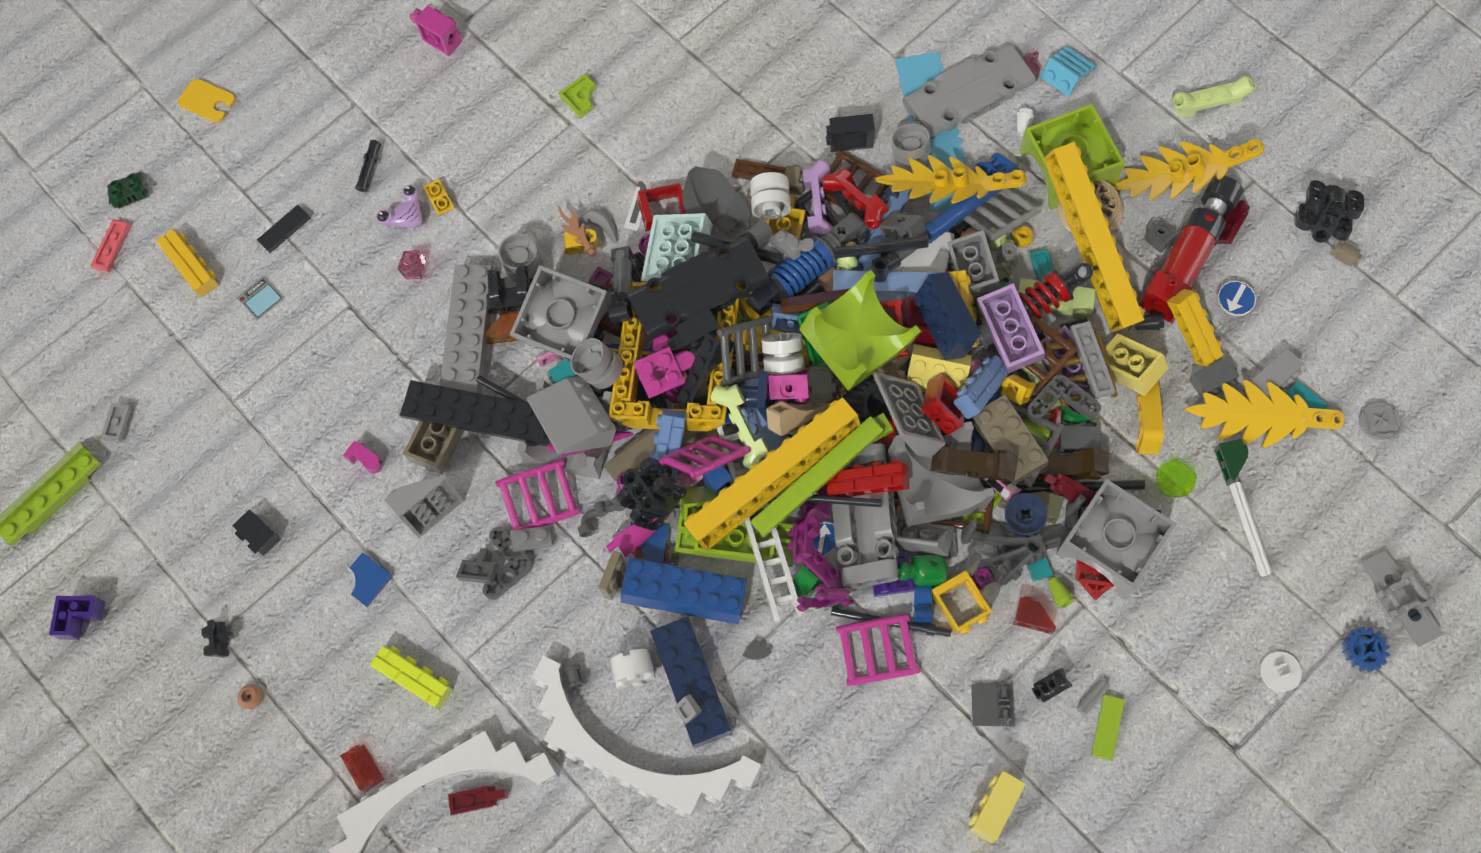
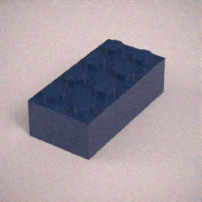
[914,272,981,360]

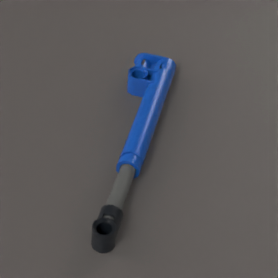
[871,153,1019,283]

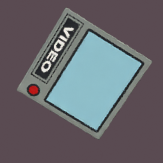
[237,276,284,320]

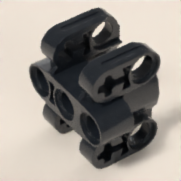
[1295,180,1364,243]
[486,265,533,317]
[617,458,687,530]

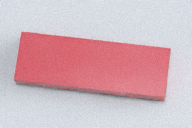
[90,219,131,273]

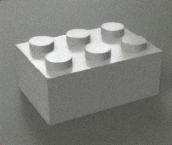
[947,230,1002,298]

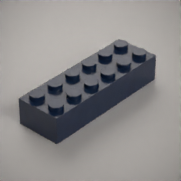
[650,616,732,749]

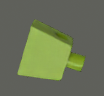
[679,486,717,522]

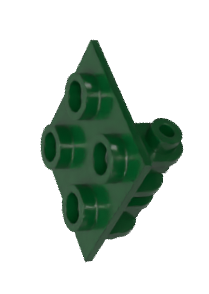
[107,172,149,209]

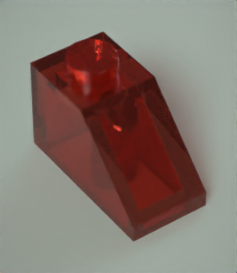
[1012,596,1056,635]

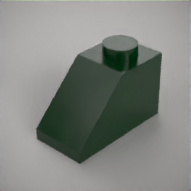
[1214,439,1249,486]

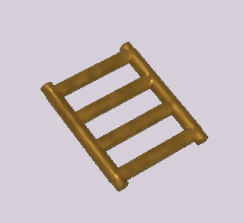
[1043,331,1118,408]

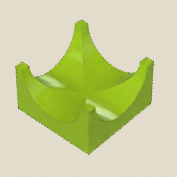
[1019,104,1125,210]
[799,270,921,391]

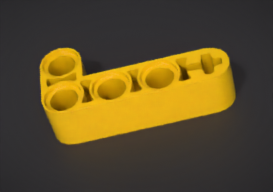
[1136,381,1164,455]

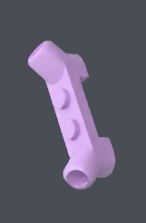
[803,160,834,238]

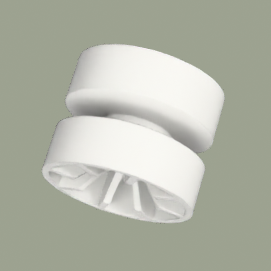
[750,172,791,219]
[761,333,805,375]

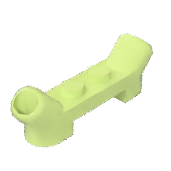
[1172,76,1255,117]
[711,384,770,469]

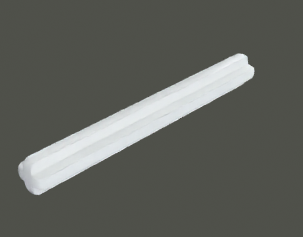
[1230,482,1272,577]

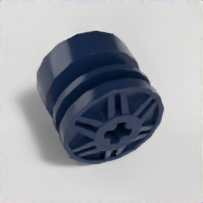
[1004,493,1047,535]

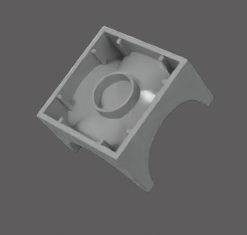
[510,265,612,361]
[517,378,614,479]
[886,422,995,527]
[1056,479,1177,600]

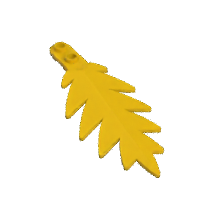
[1113,139,1265,201]
[875,155,1027,204]
[1185,380,1344,448]

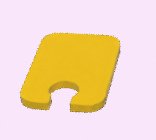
[178,79,235,123]

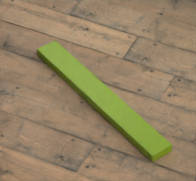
[750,416,884,537]

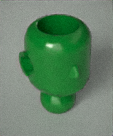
[897,553,948,587]

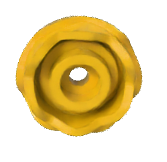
[1011,226,1035,248]

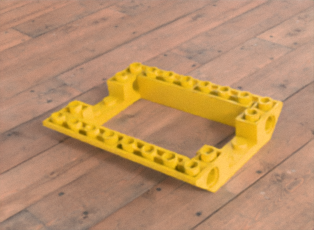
[609,282,741,431]

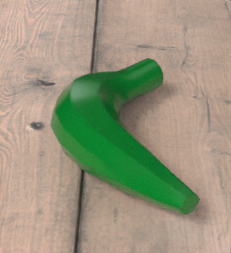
[1058,406,1096,425]

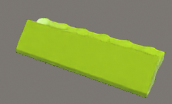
[0,442,101,546]
[675,511,795,567]

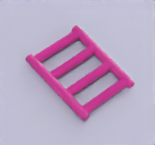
[658,434,751,478]
[495,459,581,531]
[836,614,921,686]

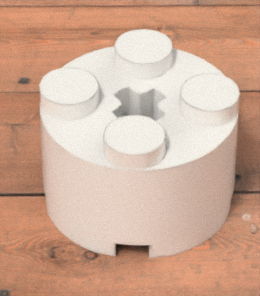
[610,649,656,689]

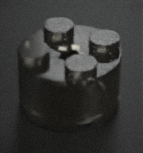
[808,364,842,404]

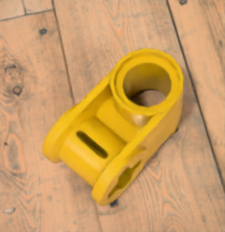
[564,229,600,255]

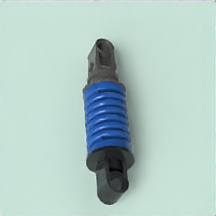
[746,212,867,316]

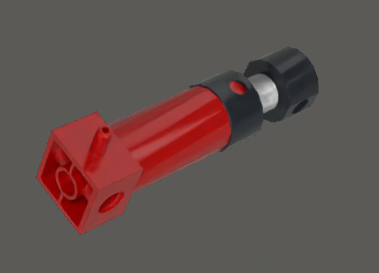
[1139,176,1244,324]

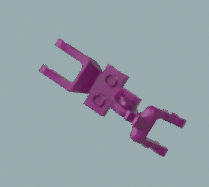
[787,487,854,612]

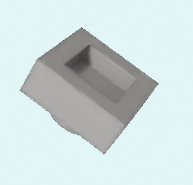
[674,694,702,724]

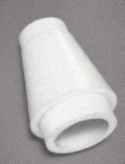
[1017,108,1034,137]

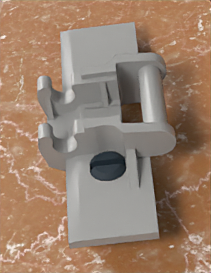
[1361,550,1444,647]

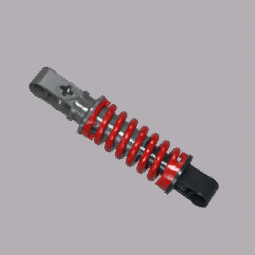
[967,263,1093,356]

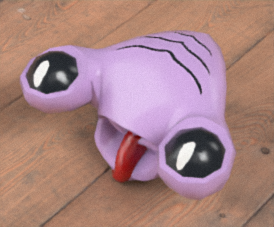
[376,185,422,228]

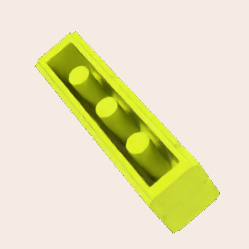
[370,645,453,710]

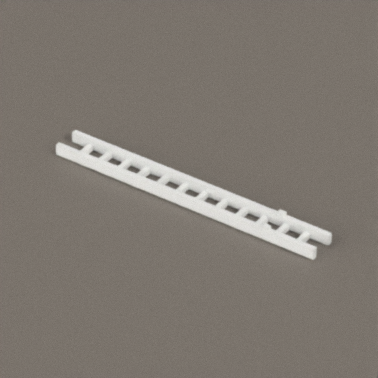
[707,385,803,623]

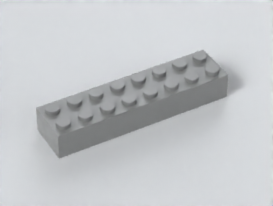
[440,264,493,394]

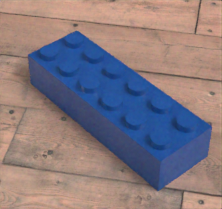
[620,557,747,625]

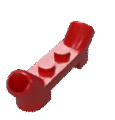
[822,167,889,229]

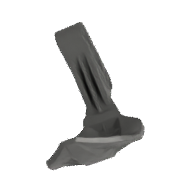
[682,166,772,249]

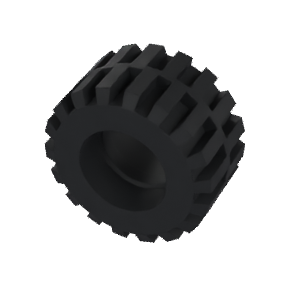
[842,379,891,424]

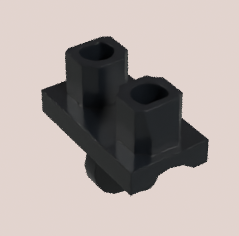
[201,620,234,658]
[1032,668,1072,703]

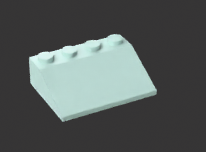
[641,213,713,282]

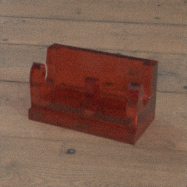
[340,745,385,792]

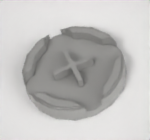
[1359,401,1401,440]

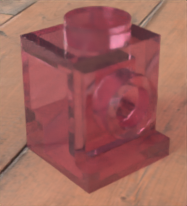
[397,250,426,280]

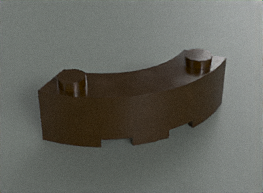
[930,444,1018,481]
[1035,447,1109,482]

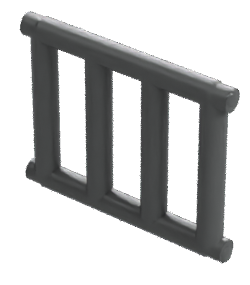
[717,316,772,387]
[983,401,1064,488]

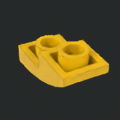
[423,179,455,216]

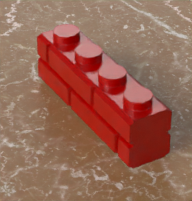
[827,460,910,497]

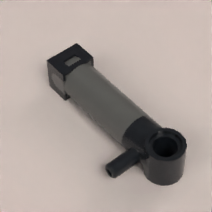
[608,246,635,324]

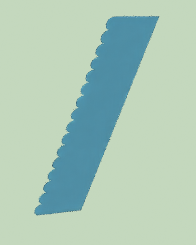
[895,52,967,212]

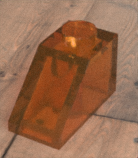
[484,312,519,344]

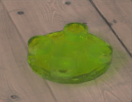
[1156,459,1197,498]

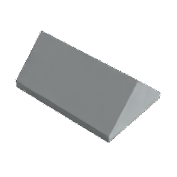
[894,520,954,556]

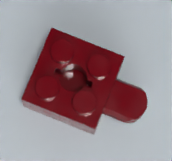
[886,296,937,348]

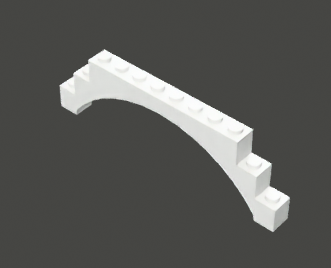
[532,655,762,818]
[328,730,559,853]

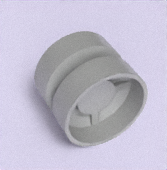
[891,123,932,173]
[498,234,542,281]
[570,338,623,389]

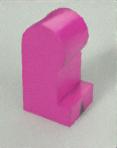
[343,440,383,474]

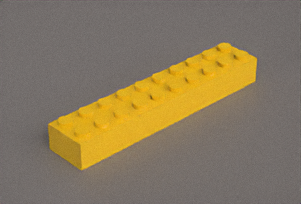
[1043,142,1144,333]
[684,398,861,552]

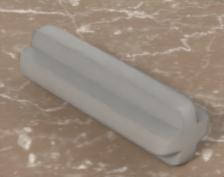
[1077,679,1110,715]

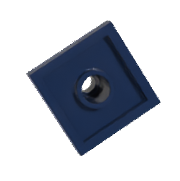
[730,371,775,422]

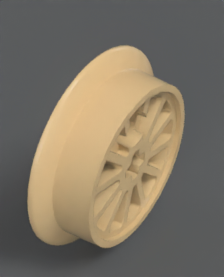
[1057,180,1124,234]

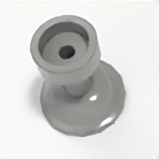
[996,243,1018,271]

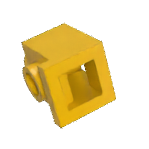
[1001,374,1036,405]

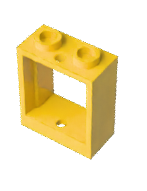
[932,571,992,635]

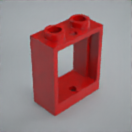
[637,183,687,231]
[921,373,965,435]

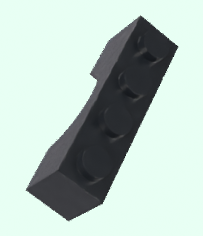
[677,332,735,408]

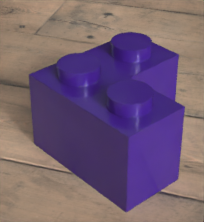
[49,596,105,640]

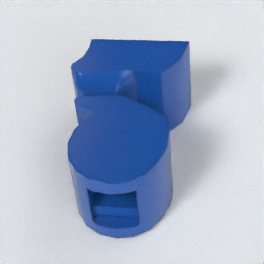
[913,584,933,623]

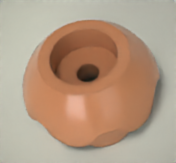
[237,684,263,710]

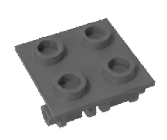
[971,683,1014,726]

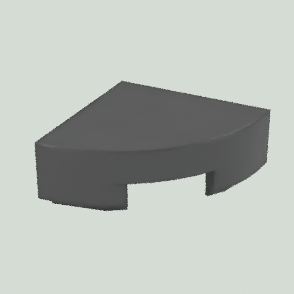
[742,639,771,660]

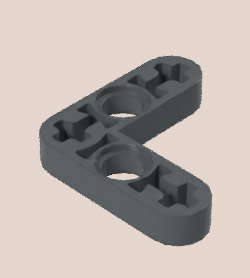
[1026,375,1101,422]
[482,527,532,600]

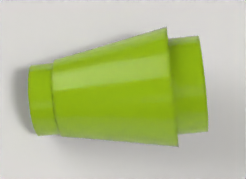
[1048,577,1074,608]

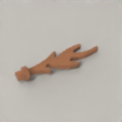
[558,206,597,257]

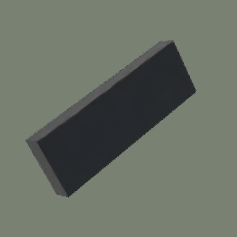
[257,204,311,253]

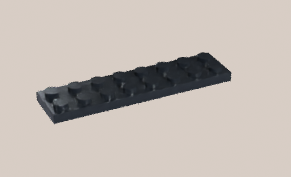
[400,380,550,447]

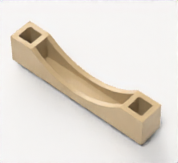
[766,376,867,436]

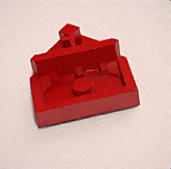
[1075,560,1114,601]

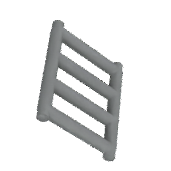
[963,188,1042,243]

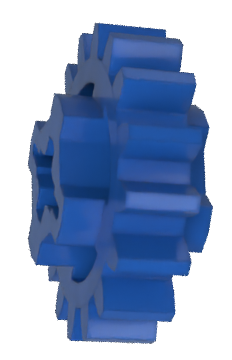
[1342,627,1390,672]

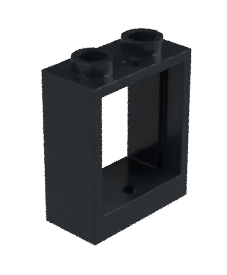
[826,114,875,152]

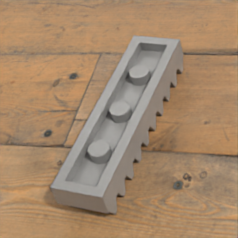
[1070,321,1115,399]

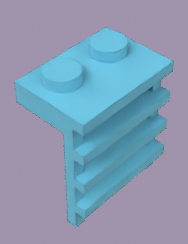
[1040,46,1097,97]

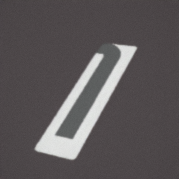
[624,181,652,231]

